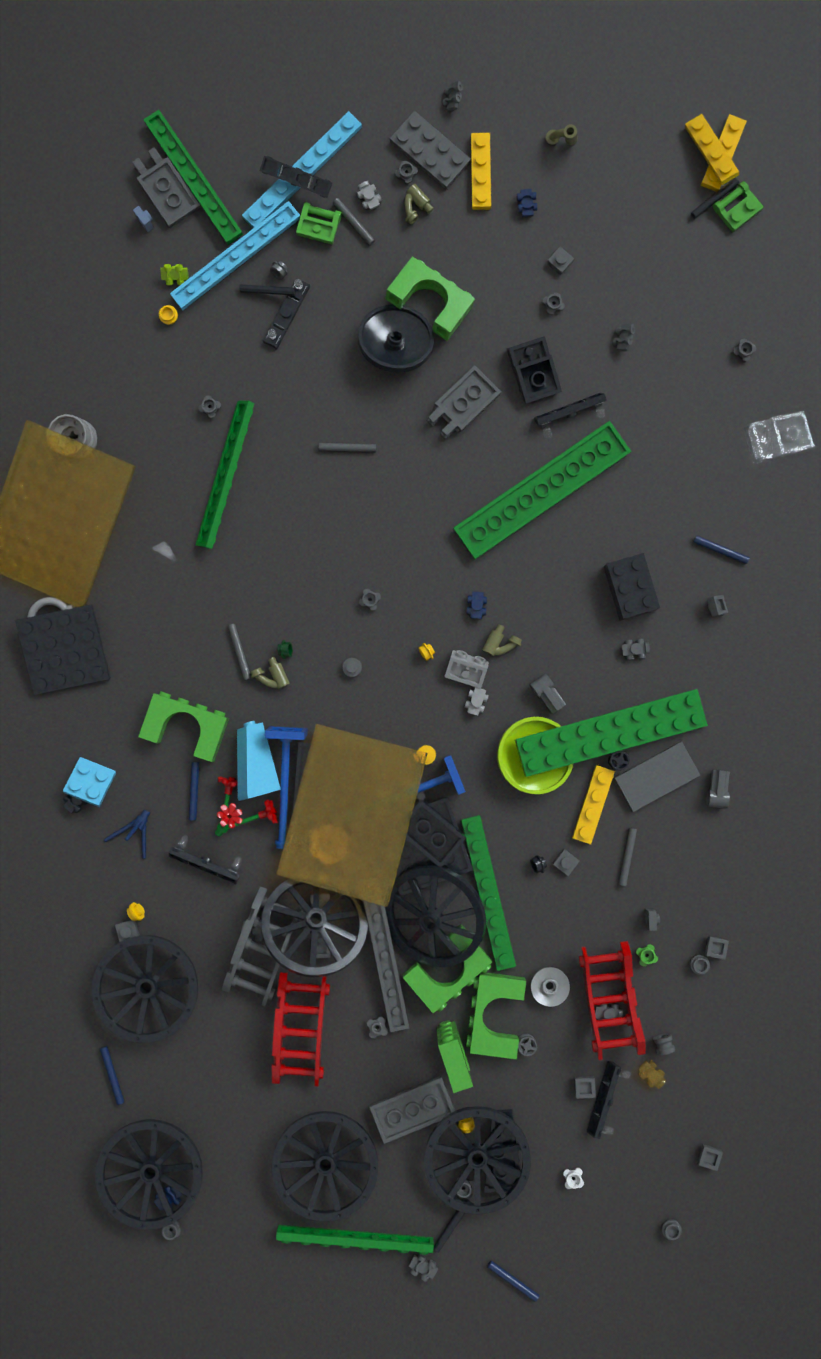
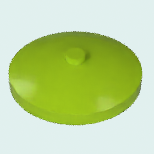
[497,717,573,794]

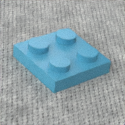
[63,757,116,807]

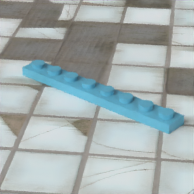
[242,111,362,228]
[170,201,300,310]

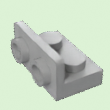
[445,650,489,689]

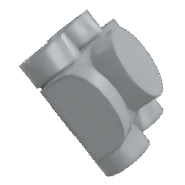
[357,181,382,210]
[464,687,489,716]

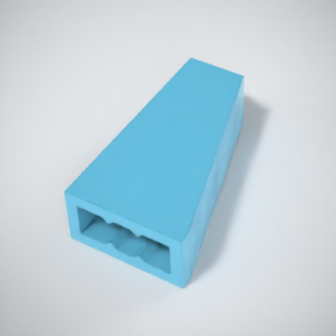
[237,721,281,801]

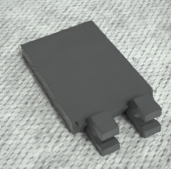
[133,147,201,228]
[427,365,502,439]

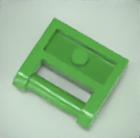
[713,181,764,233]
[296,202,342,245]

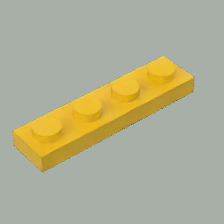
[685,114,739,185]
[700,114,747,192]
[471,133,491,210]
[572,765,615,844]

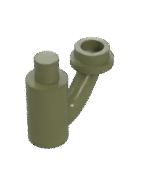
[546,124,578,146]
[404,184,434,225]
[482,624,522,656]
[250,657,290,689]

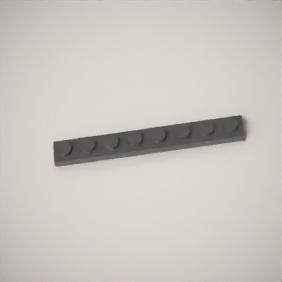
[360,876,409,1032]

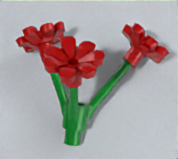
[215,777,278,836]

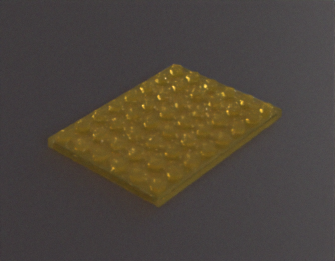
[0,420,136,607]
[277,724,428,907]

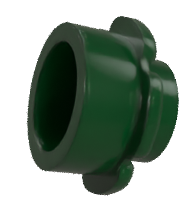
[277,640,293,659]

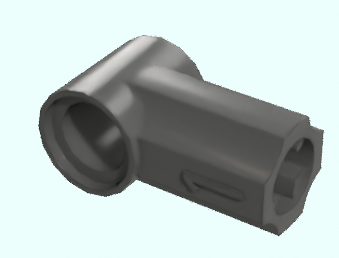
[530,673,566,714]
[706,770,730,809]

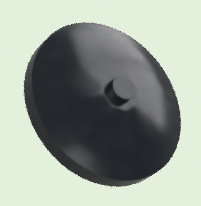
[358,304,434,373]

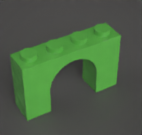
[385,256,475,341]
[139,691,229,762]
[403,924,492,1013]
[466,972,526,1059]
[437,1020,473,1093]

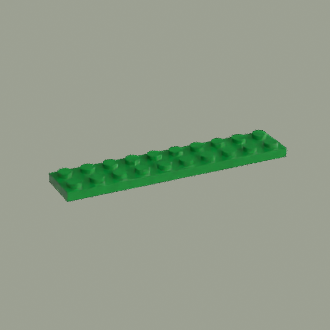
[453,421,632,560]
[514,689,708,777]

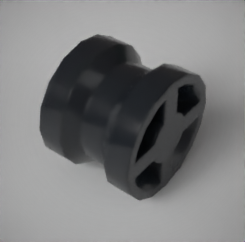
[608,751,630,770]

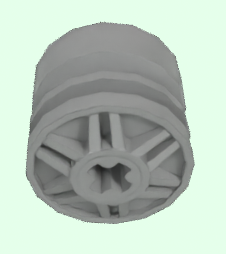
[47,414,98,459]

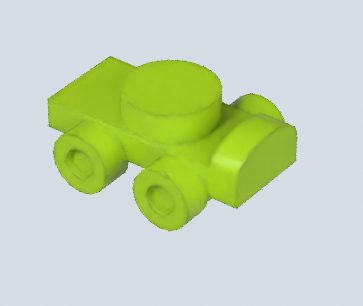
[160,264,189,285]

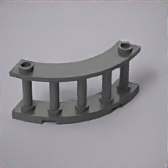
[222,886,305,1006]

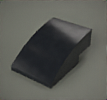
[507,336,562,403]

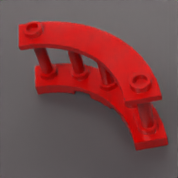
[579,941,646,1060]
[272,972,330,1087]

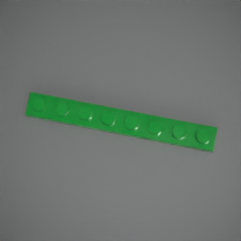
[143,110,243,245]
[195,401,255,549]
[461,815,516,971]
[276,1225,434,1255]

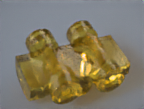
[638,1060,666,1089]

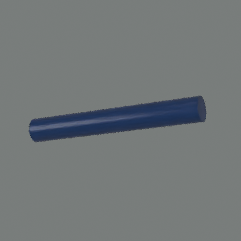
[693,535,750,564]
[189,762,199,820]
[100,1046,124,1105]
[487,1260,539,1302]

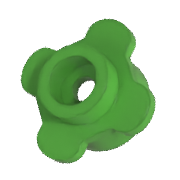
[636,944,658,966]

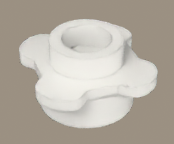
[563,1168,584,1189]

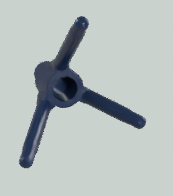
[104,810,150,859]

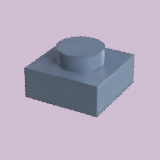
[133,206,154,232]

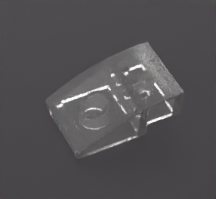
[744,411,814,464]

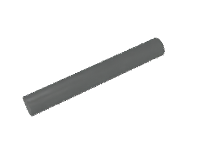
[333,198,375,245]
[319,443,376,452]
[228,624,251,680]
[619,828,637,886]

